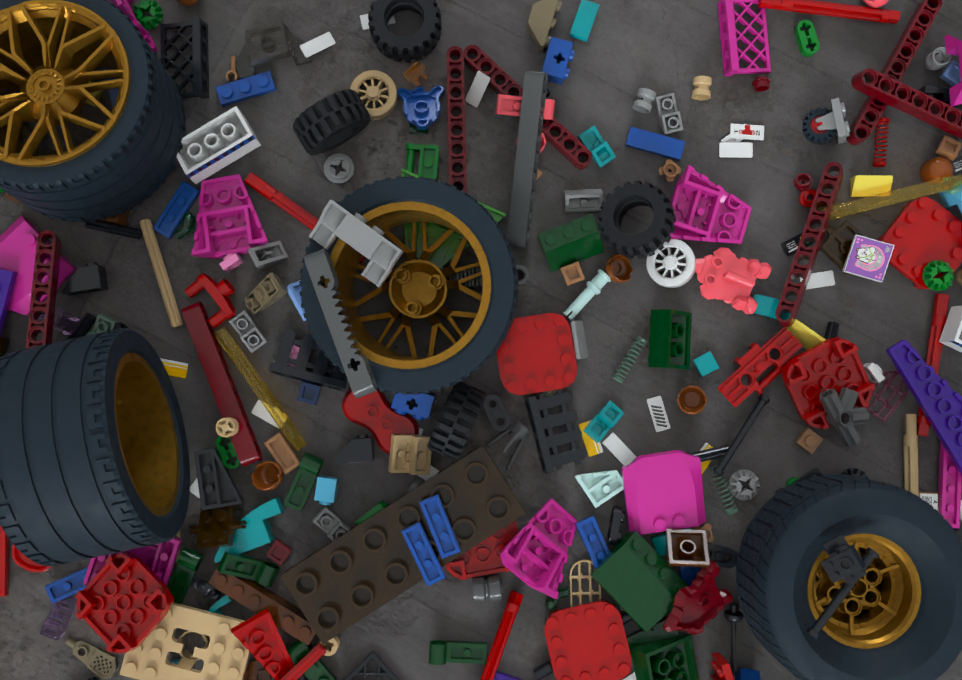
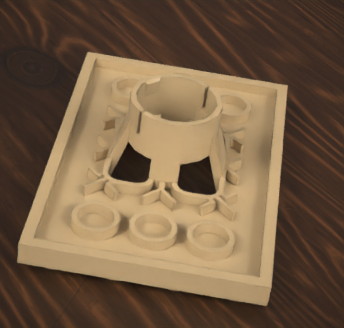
[119,602,250,680]

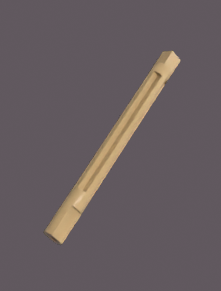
[903,414,919,496]

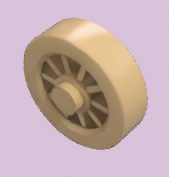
[350,70,398,120]

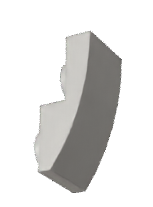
[655,93,683,134]
[229,310,267,353]
[312,505,351,540]

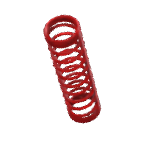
[872,117,890,167]

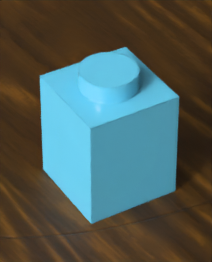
[314,475,340,505]

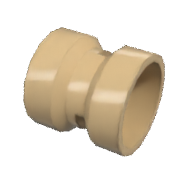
[691,76,712,100]

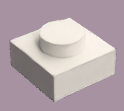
[863,363,885,383]

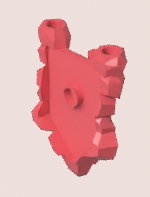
[695,247,772,314]

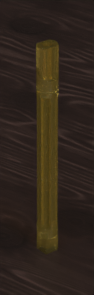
[817,175,962,220]
[214,327,306,451]

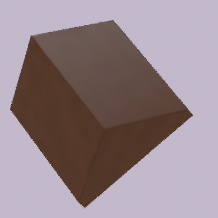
[665,529,710,567]

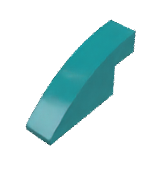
[214,496,285,563]

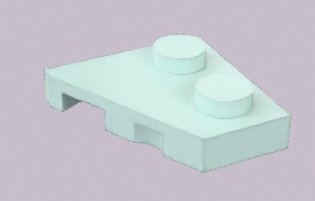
[574,470,624,508]

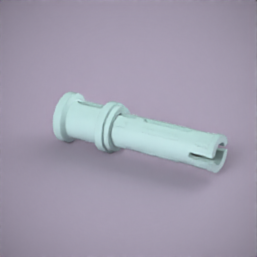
[563,269,611,321]

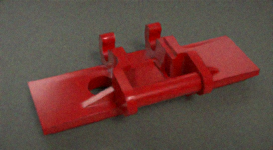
[717,327,803,408]

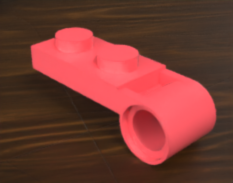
[495,94,555,120]

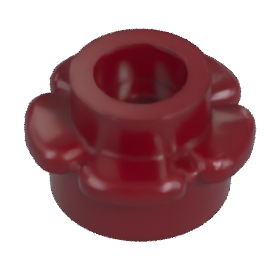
[752,76,771,92]
[793,173,812,191]

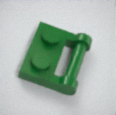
[404,143,440,180]

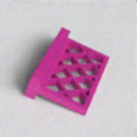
[717,0,771,76]

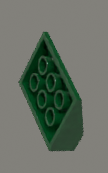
[591,531,688,632]
[631,634,699,680]

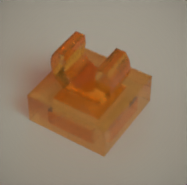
[403,62,428,86]

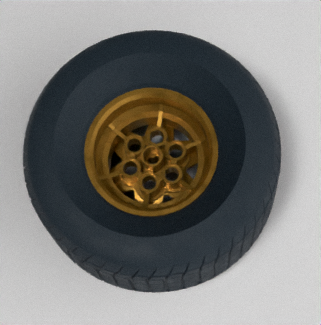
[736,474,962,680]

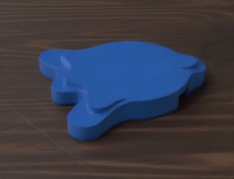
[397,85,445,130]

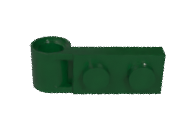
[283,452,324,512]
[167,547,204,604]
[217,551,279,587]
[287,640,338,680]
[428,640,487,665]

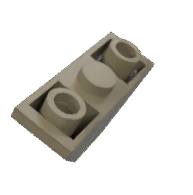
[527,0,562,53]
[244,272,288,315]

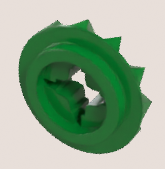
[133,0,163,30]
[922,260,955,291]

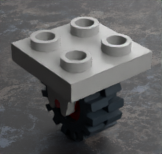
[802,98,850,144]

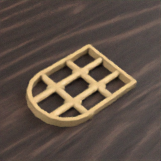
[569,559,601,607]

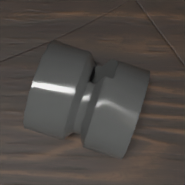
[472,575,502,603]

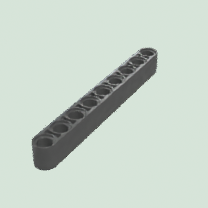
[507,71,548,248]

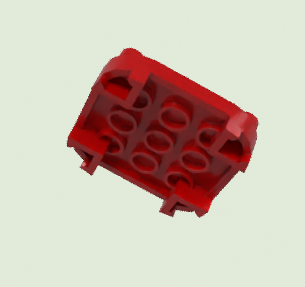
[878,197,962,290]
[496,313,577,395]
[781,337,875,429]
[445,520,518,580]
[75,552,174,654]
[544,599,632,680]

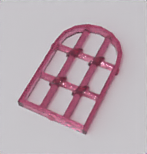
[866,371,909,423]

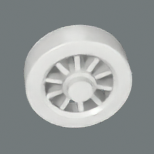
[646,239,696,288]

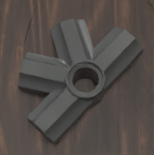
[819,388,869,447]

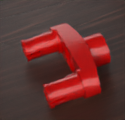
[184,273,236,328]

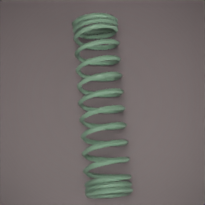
[612,336,648,383]
[709,465,738,515]

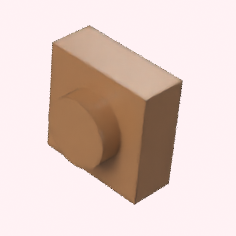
[935,135,962,161]
[560,261,585,286]
[795,427,824,454]

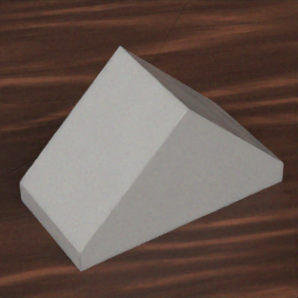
[248,240,288,271]

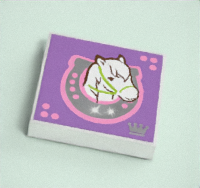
[842,234,895,283]

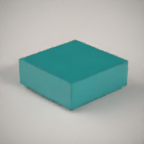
[692,351,719,377]

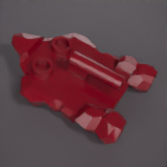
[663,561,733,635]

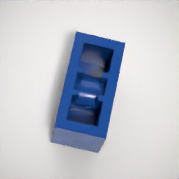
[542,37,575,85]
[391,393,436,420]

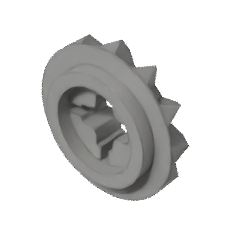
[324,153,354,184]
[729,469,761,501]

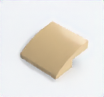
[388,433,432,475]

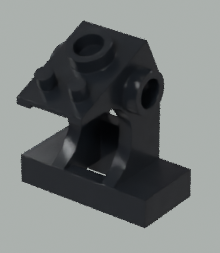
[820,535,867,585]

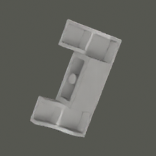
[309,199,404,288]

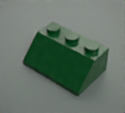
[537,213,604,273]
[648,309,692,370]

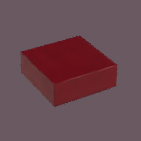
[265,538,293,566]

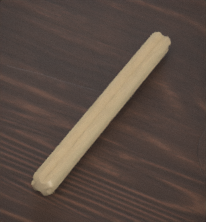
[139,219,183,328]

